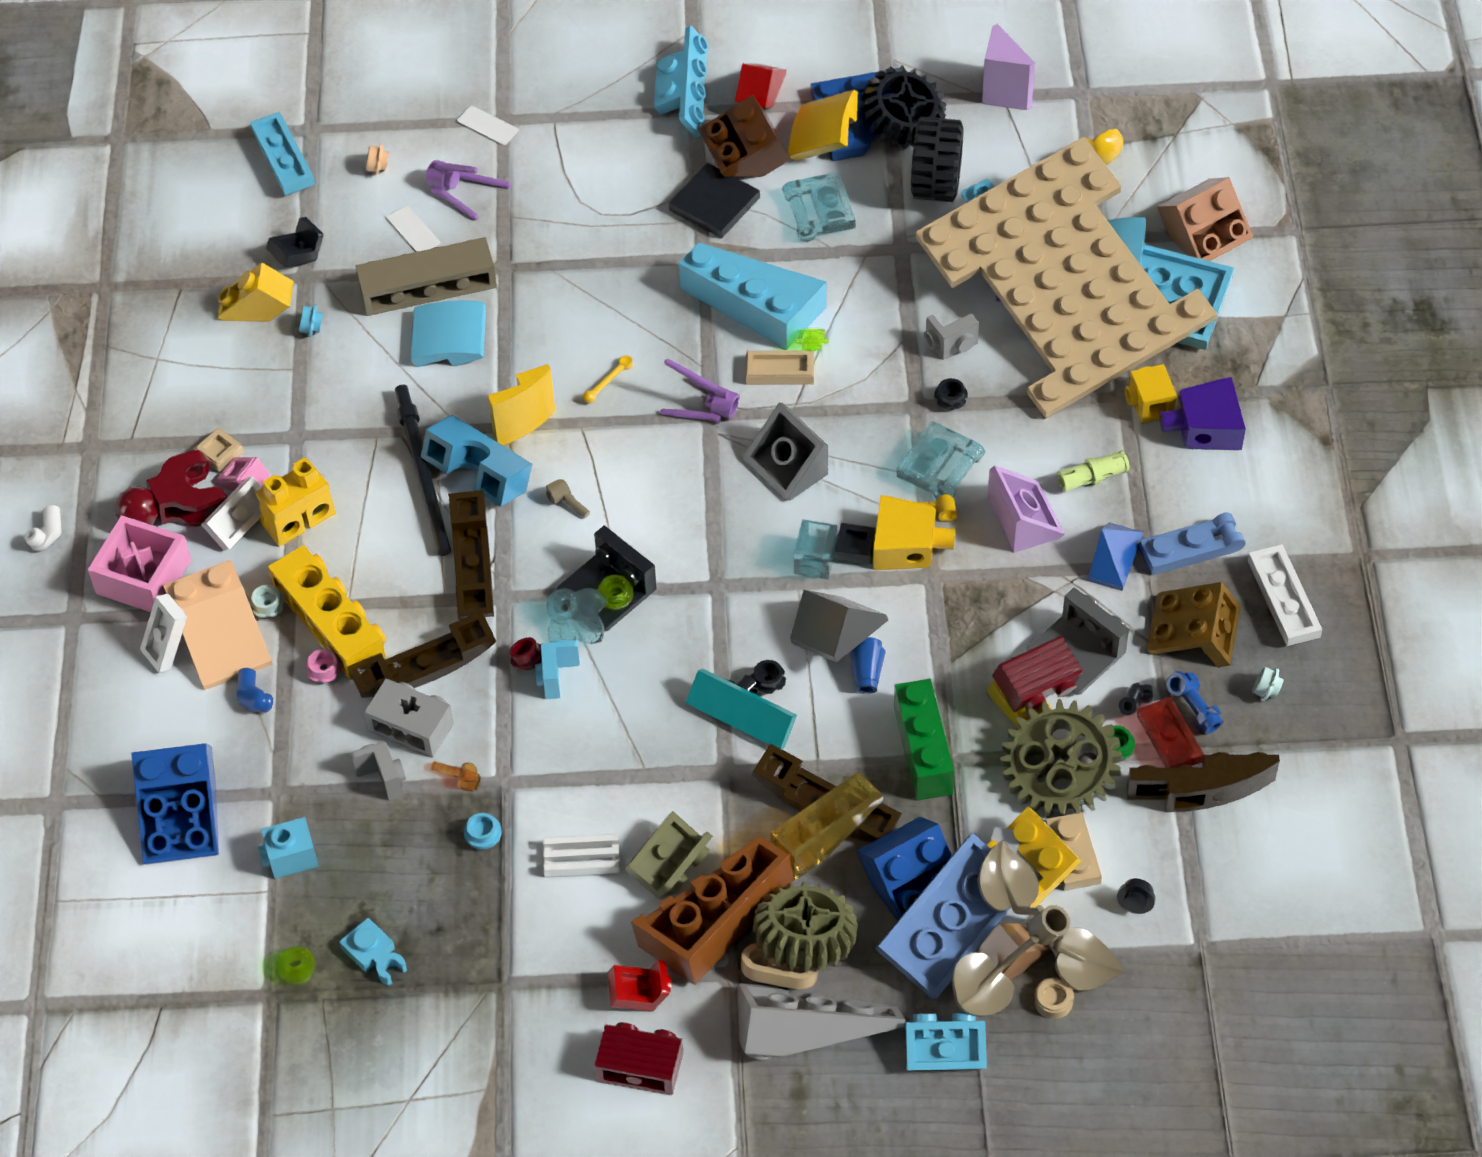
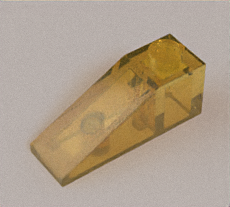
[771,771,883,881]

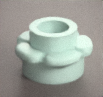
[250,585,285,618]
[1252,666,1284,701]

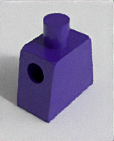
[1160,377,1246,450]

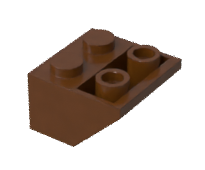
[698,95,791,177]

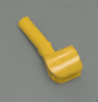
[917,494,957,522]

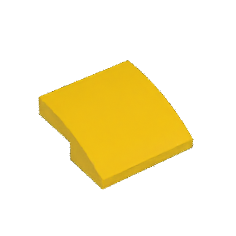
[788,90,858,161]
[487,364,556,446]

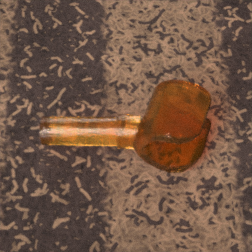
[431,761,481,791]

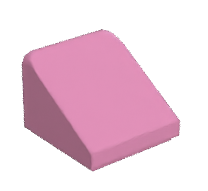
[216,457,270,491]

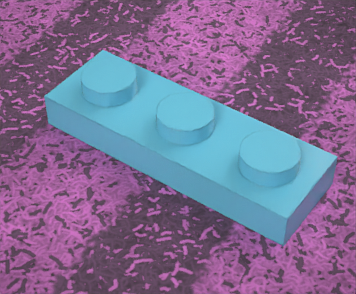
[250,112,315,195]

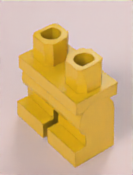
[256,457,336,547]

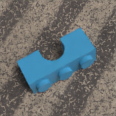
[420,415,533,507]

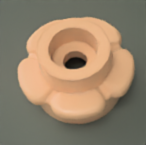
[366,144,389,176]

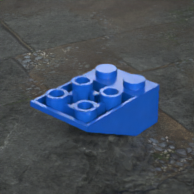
[131,743,219,865]

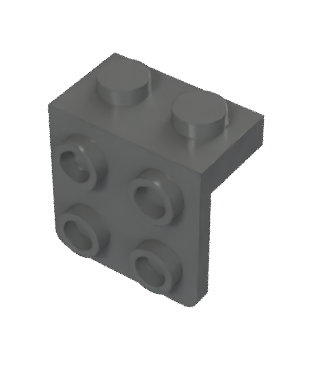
[1026,587,1129,695]

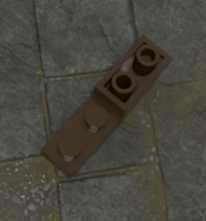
[1126,752,1280,813]

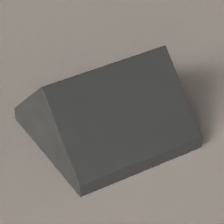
[742,402,828,500]
[790,589,888,663]

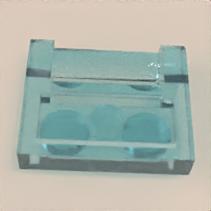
[782,172,856,242]
[896,421,986,499]

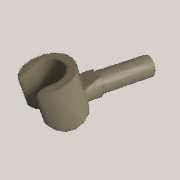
[546,479,590,518]

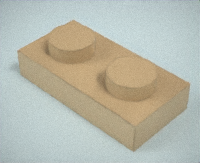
[1046,812,1102,891]

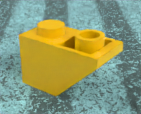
[218,262,294,322]

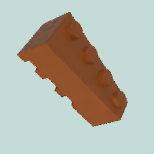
[631,836,794,985]

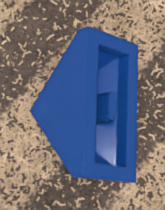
[1088,522,1144,591]

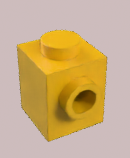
[1125,364,1177,424]

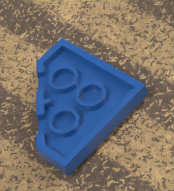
[810,68,898,161]

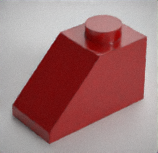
[735,63,787,108]

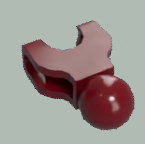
[115,450,228,527]

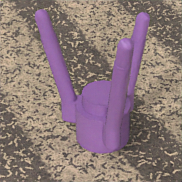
[426,160,511,220]
[660,359,740,424]

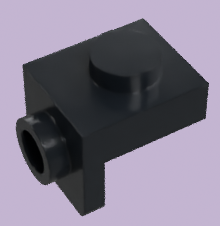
[266,217,324,267]

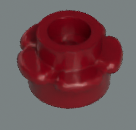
[509,637,542,671]

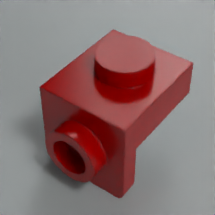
[608,960,671,1012]

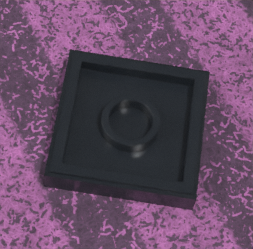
[669,162,760,238]

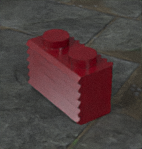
[992,636,1083,713]
[594,1022,683,1096]

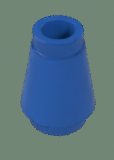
[850,637,886,694]

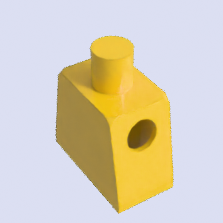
[873,495,956,570]

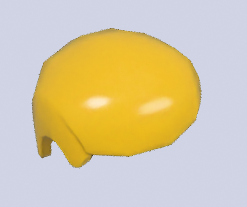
[1085,129,1123,165]

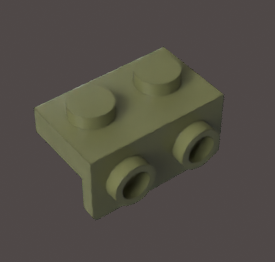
[624,811,713,899]

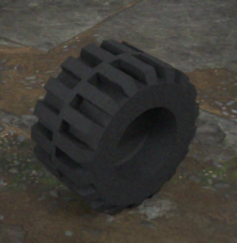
[910,117,964,202]

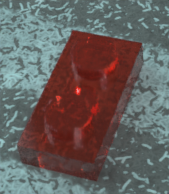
[1137,696,1204,768]

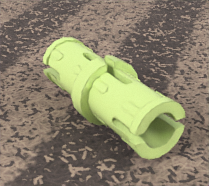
[1056,450,1130,493]

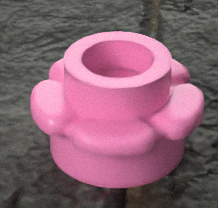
[306,649,342,683]

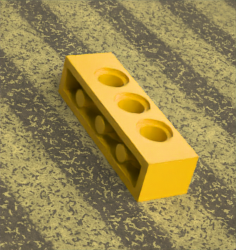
[268,545,386,680]

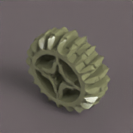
[753,881,858,973]

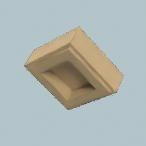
[193,427,244,473]

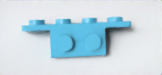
[654,26,709,138]

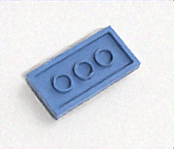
[875,833,1011,1000]

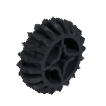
[859,65,947,151]

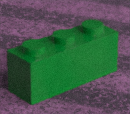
[894,678,954,801]

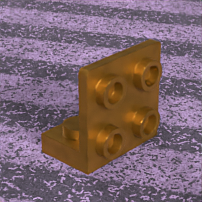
[1147,582,1241,667]

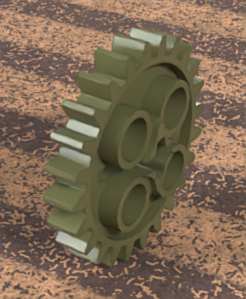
[1000,699,1123,818]

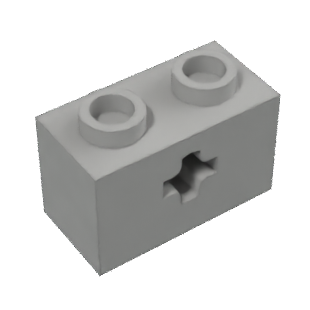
[364,679,454,758]

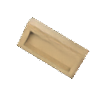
[746,350,814,385]

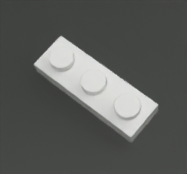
[1247,544,1322,646]

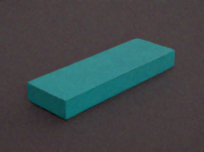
[685,668,797,749]

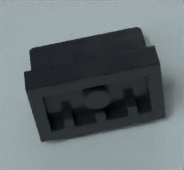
[557,525,657,631]

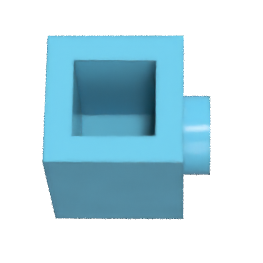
[257,817,319,879]

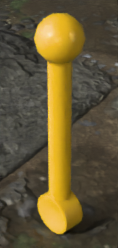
[582,355,633,404]

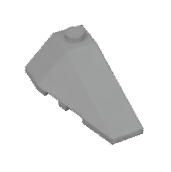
[737,983,905,1060]

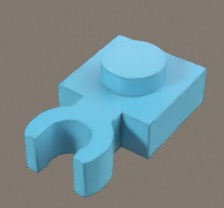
[339,918,407,986]

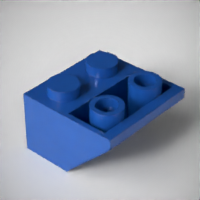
[856,816,952,921]

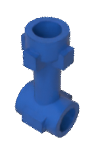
[1166,671,1224,734]

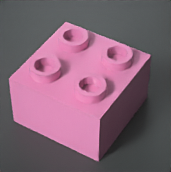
[88,515,191,612]

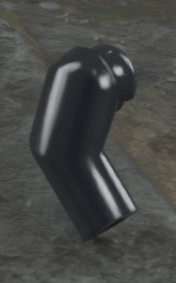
[1119,682,1153,715]

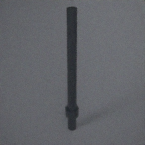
[395,384,451,556]

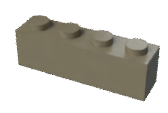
[355,237,497,316]

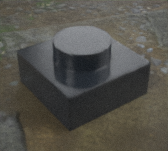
[835,523,876,564]

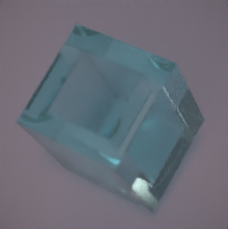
[793,519,837,580]

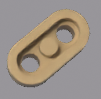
[741,943,818,989]

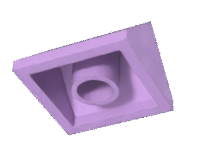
[982,24,1035,110]
[987,465,1065,553]

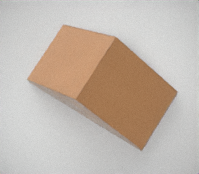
[974,923,1051,980]

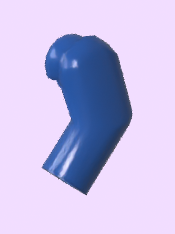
[236,668,273,713]

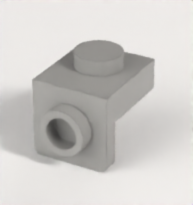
[924,313,979,360]
[351,741,406,800]

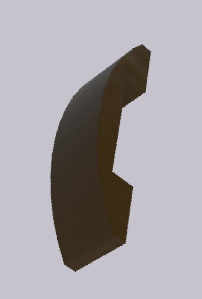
[449,490,494,620]
[348,611,496,698]
[752,743,902,843]

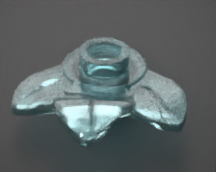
[546,588,607,644]

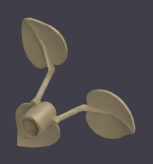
[952,840,1124,1017]

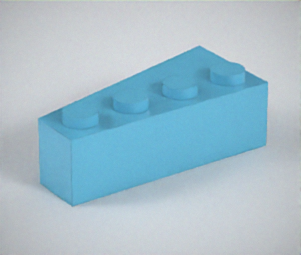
[678,242,827,350]

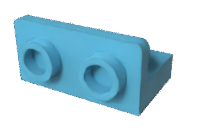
[905,1013,987,1070]

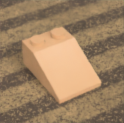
[163,560,273,690]

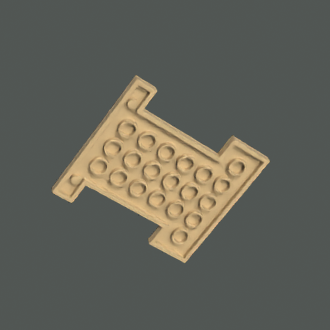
[916,137,1217,419]

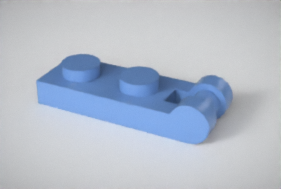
[1139,512,1246,575]

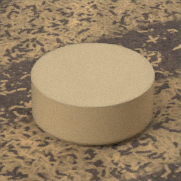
[1034,978,1074,1019]

